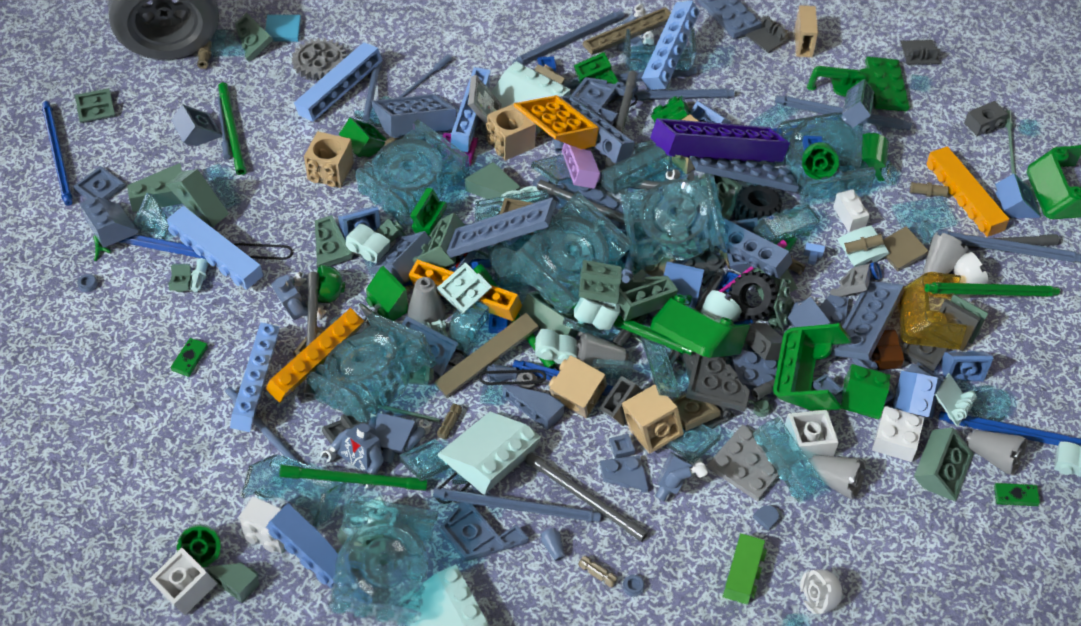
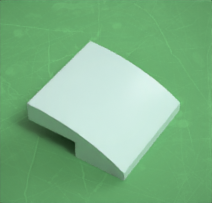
[837,225,890,267]
[437,262,492,314]

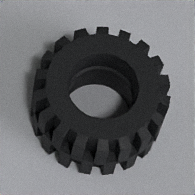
[734,185,782,231]
[729,271,779,320]

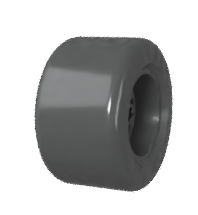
[107,0,219,60]

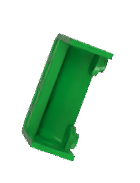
[1026,145,1081,220]
[650,294,750,358]
[773,323,852,411]

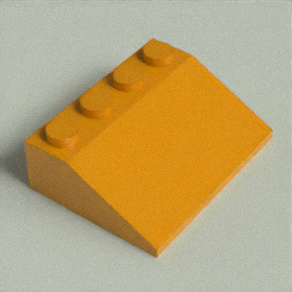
[514,95,599,149]

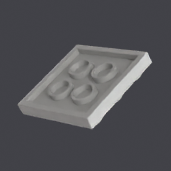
[707,424,793,502]

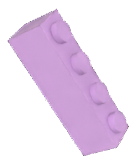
[561,143,601,189]

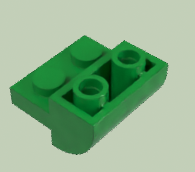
[651,96,691,125]
[858,133,889,181]
[410,188,447,237]

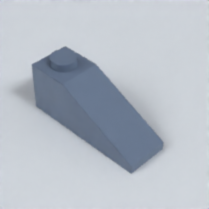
[503,385,564,431]

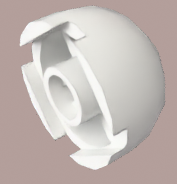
[952,252,989,284]
[800,570,842,614]

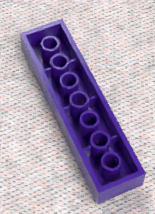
[650,118,790,163]

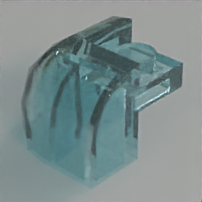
[449,301,489,355]

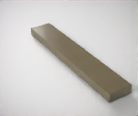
[583,7,671,55]
[434,313,539,398]

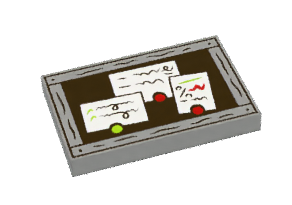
[468,75,501,125]

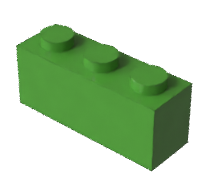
[723,533,767,605]

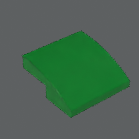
[574,52,618,84]

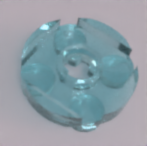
[971,385,1011,422]

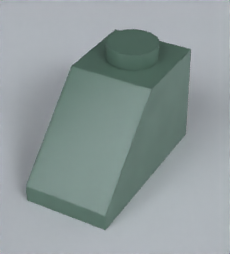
[207,563,260,603]

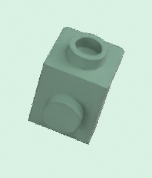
[375,218,406,243]
[168,264,192,292]
[404,362,434,385]

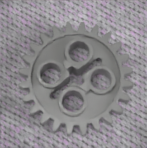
[292,38,347,81]

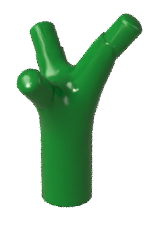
[93,235,111,261]

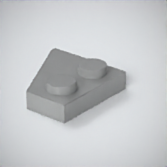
[830,264,871,297]

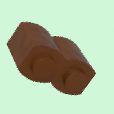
[872,330,904,370]

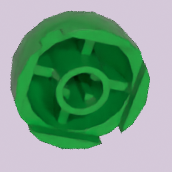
[802,142,839,180]
[317,265,345,303]
[176,524,221,568]

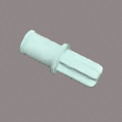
[189,258,209,293]

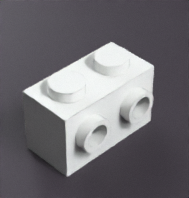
[833,189,869,232]

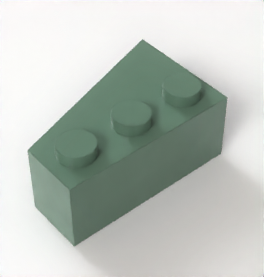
[127,163,183,212]
[165,169,229,227]
[412,212,466,268]
[617,276,678,321]

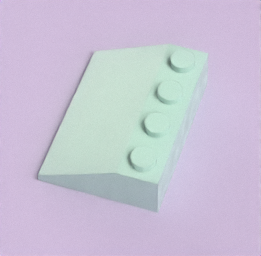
[492,62,570,133]
[438,411,541,495]
[397,565,489,626]

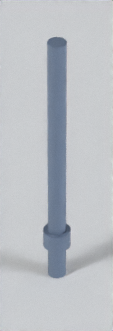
[363,54,382,121]
[621,249,636,283]
[225,387,304,468]

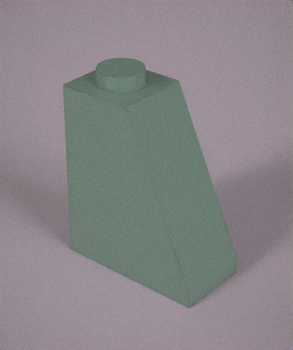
[465,162,520,205]

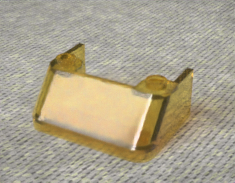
[898,272,967,350]

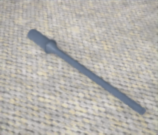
[398,54,452,98]
[217,96,231,159]

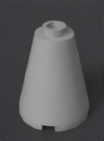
[922,232,969,284]
[407,277,446,326]
[577,331,629,369]
[966,430,1028,476]
[805,455,866,500]

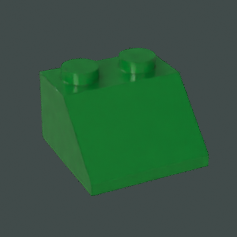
[339,117,387,158]
[366,266,408,323]
[841,364,891,419]

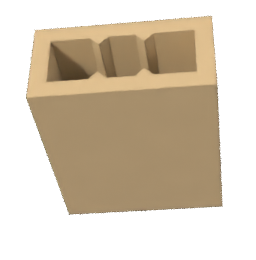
[794,5,818,58]

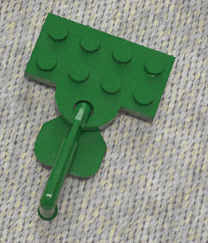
[806,56,910,111]

